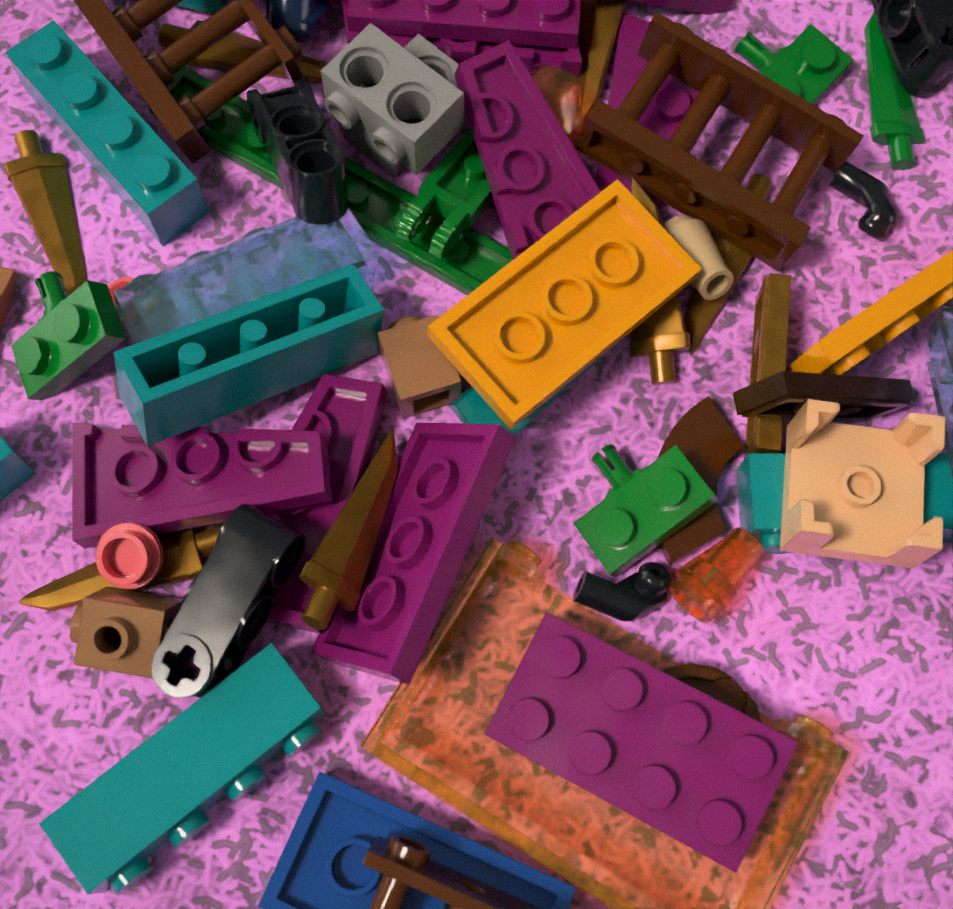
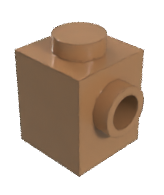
[377,314,462,419]
[70,586,183,678]

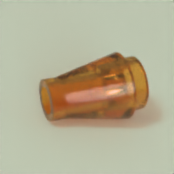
[669,527,764,624]

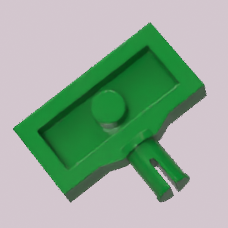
[734,24,854,140]
[11,271,126,400]
[573,444,719,577]

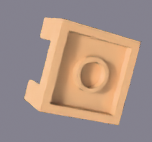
[780,399,945,568]

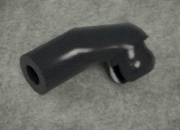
[829,161,901,240]
[573,562,672,622]

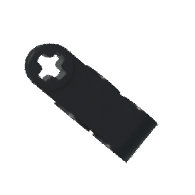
[871,0,953,98]
[247,78,349,225]
[151,503,306,698]

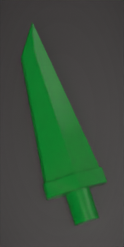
[864,11,925,170]

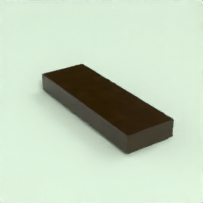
[733,371,915,421]

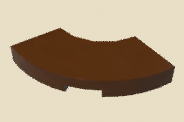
[657,396,743,566]

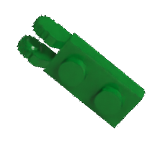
[396,127,493,260]

